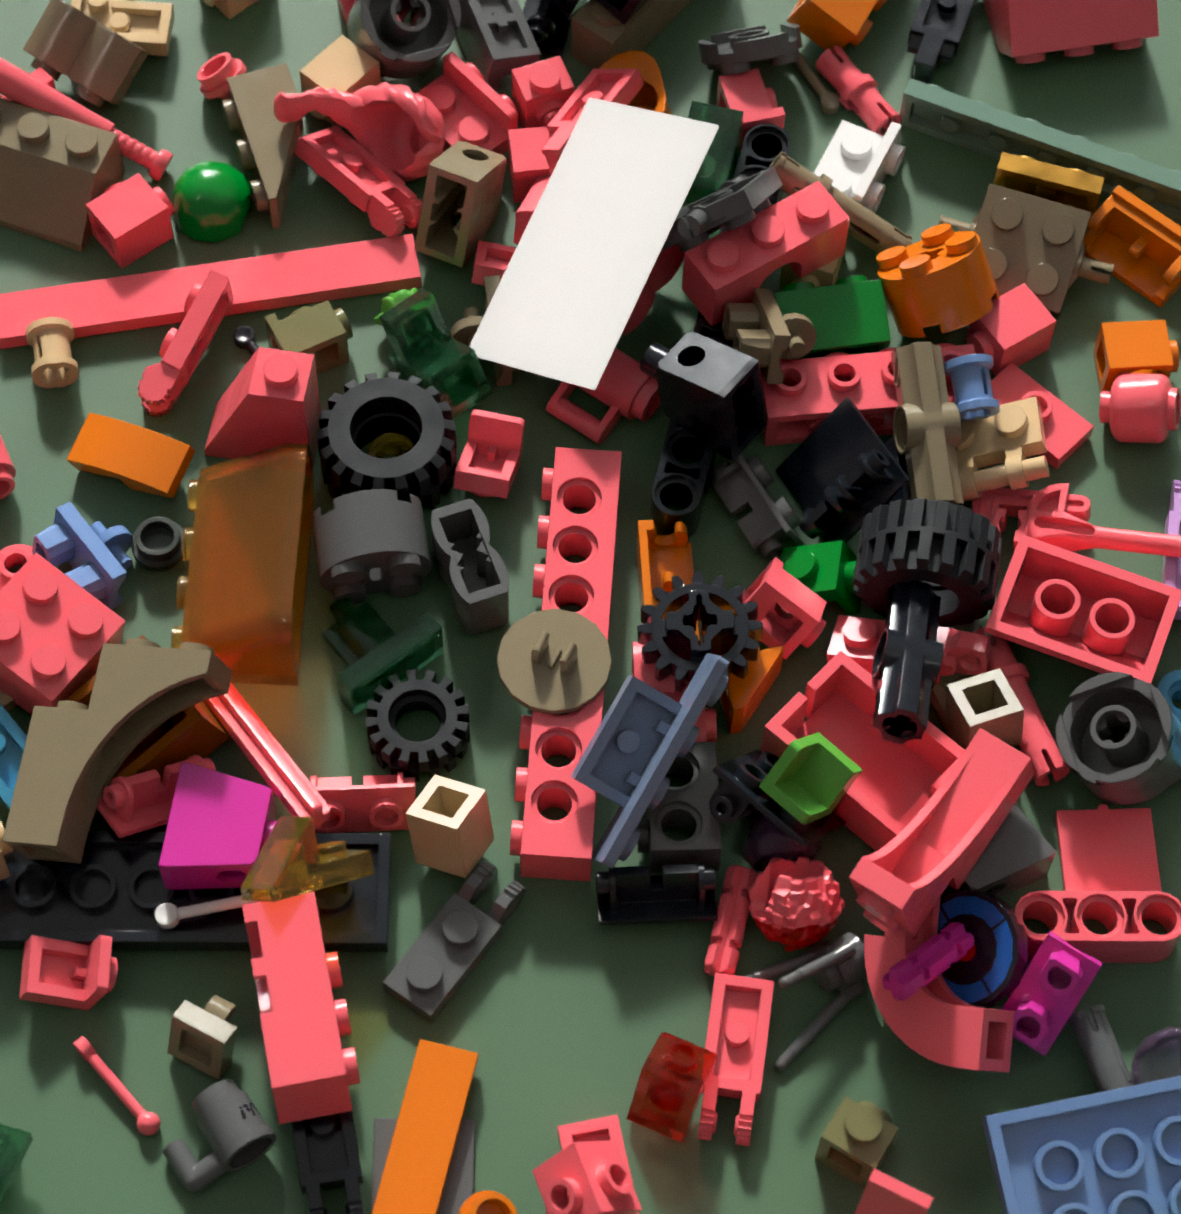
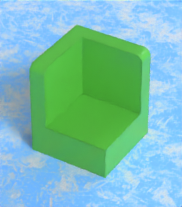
[759,732,863,824]

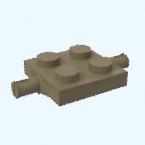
[939,183,1115,316]

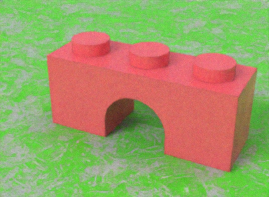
[682,180,850,327]

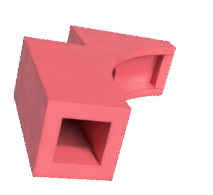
[849,728,1034,937]

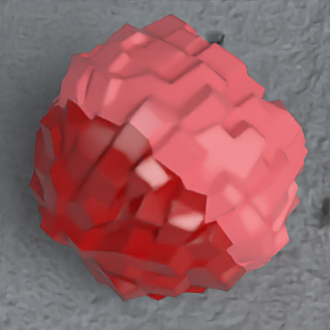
[748,856,845,952]

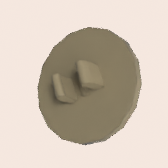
[497,608,612,715]

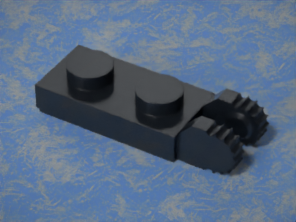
[291,1111,364,1214]

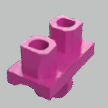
[1001,931,1102,1056]

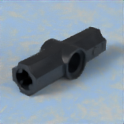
[872,580,944,744]

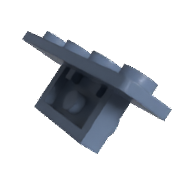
[570,653,729,868]

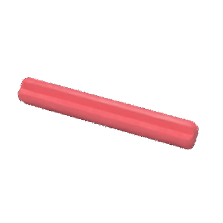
[204,682,331,831]

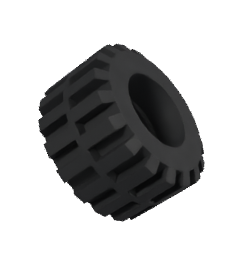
[317,372,457,510]
[853,499,1002,627]

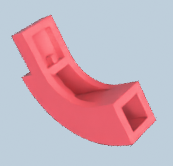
[864,896,1015,1072]

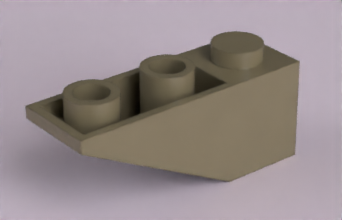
[222,63,304,229]

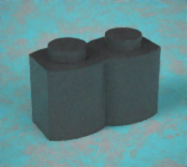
[431,499,510,635]

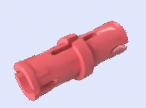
[815,46,901,136]

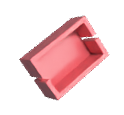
[761,650,965,851]

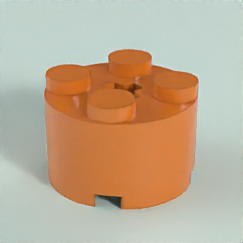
[876,223,1000,338]

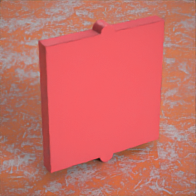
[1054,804,1162,892]

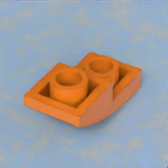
[66,413,195,498]

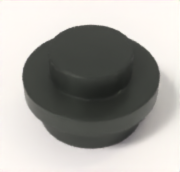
[131,516,187,571]

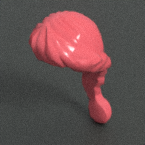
[273,82,445,182]

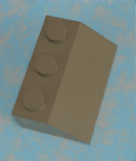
[0,98,125,252]

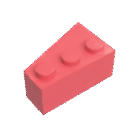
[242,892,361,1124]

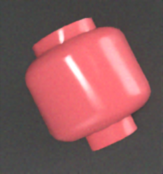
[1099,373,1181,443]

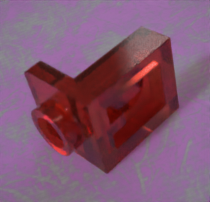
[627,1032,717,1143]

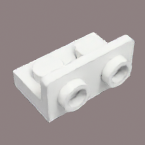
[814,120,905,213]

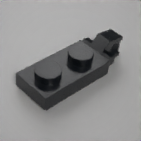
[907,0,976,84]

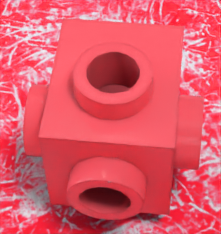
[532,1141,642,1214]

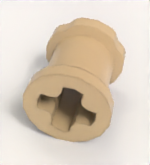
[25,317,79,388]

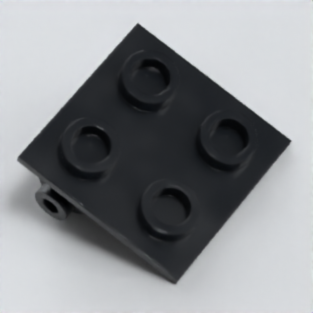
[775,397,910,543]
[709,749,846,847]

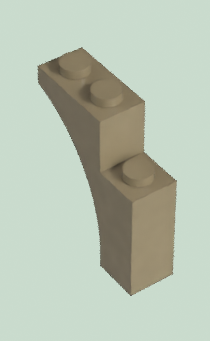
[2,638,233,864]

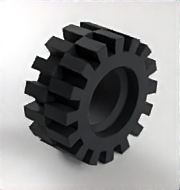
[365,669,470,782]

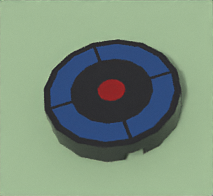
[937,891,1028,1008]

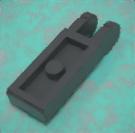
[383,860,526,1022]

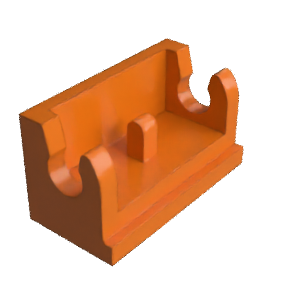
[1084,185,1181,308]
[636,520,700,640]

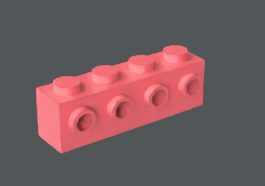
[760,343,975,446]

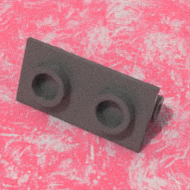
[711,453,805,560]

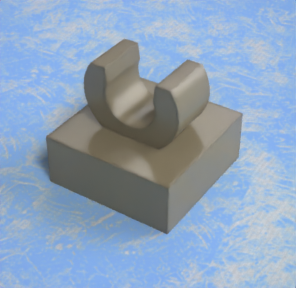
[167,995,237,1080]

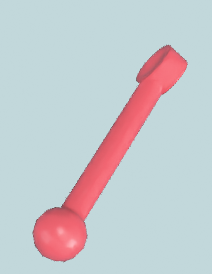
[73,1036,161,1136]

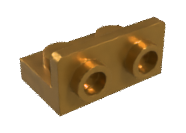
[994,152,1105,231]

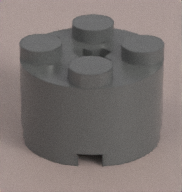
[348,0,461,79]
[311,489,432,606]
[1056,672,1181,805]

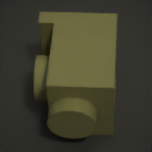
[265,300,353,375]
[815,1096,899,1189]

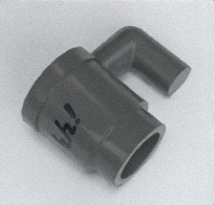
[163,1079,277,1193]

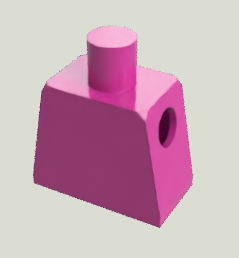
[159,762,305,890]

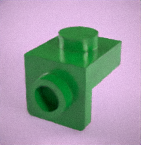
[781,540,861,615]

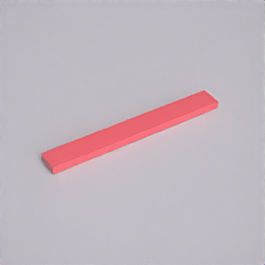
[0,234,422,349]

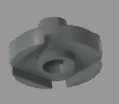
[698,23,802,75]

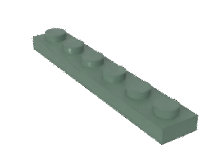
[900,78,1181,225]

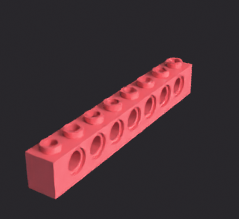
[510,447,622,882]

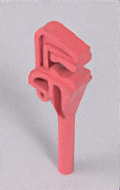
[972,483,1181,558]

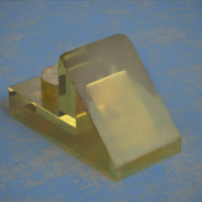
[240,816,375,902]

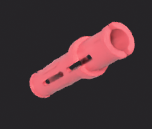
[973,626,1070,786]

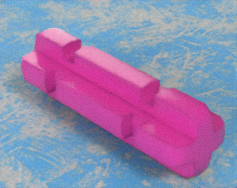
[883,922,974,1001]

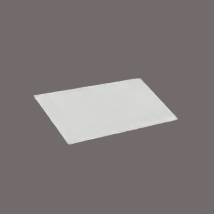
[466,97,719,390]

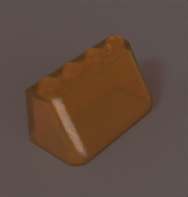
[171,443,315,686]

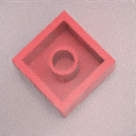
[0,552,126,715]

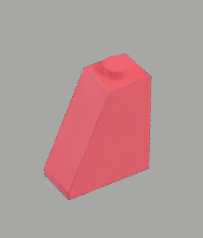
[205,347,321,470]

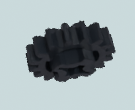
[637,571,763,692]

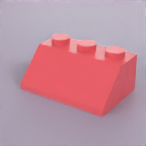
[982,0,1159,64]
[984,534,1181,684]

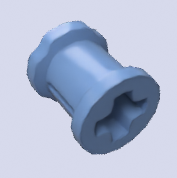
[944,354,1000,421]

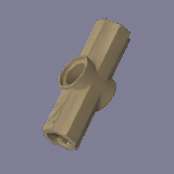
[891,342,964,506]

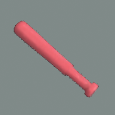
[0,57,173,181]

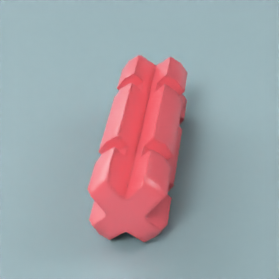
[704,865,757,977]

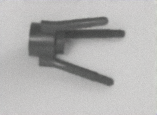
[743,932,867,1072]

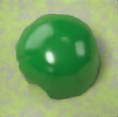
[172,161,252,242]

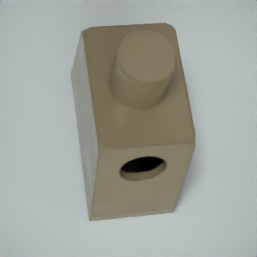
[414,141,507,268]

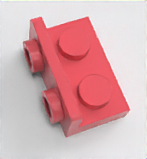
[417,51,519,155]

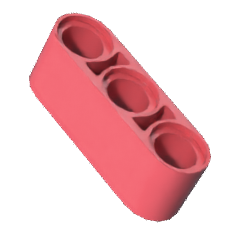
[1013,890,1181,963]

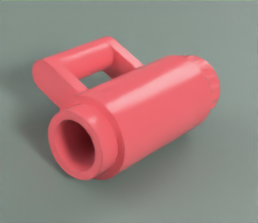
[546,348,661,445]

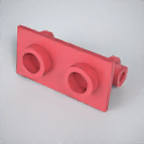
[97,755,216,838]
[305,772,416,833]

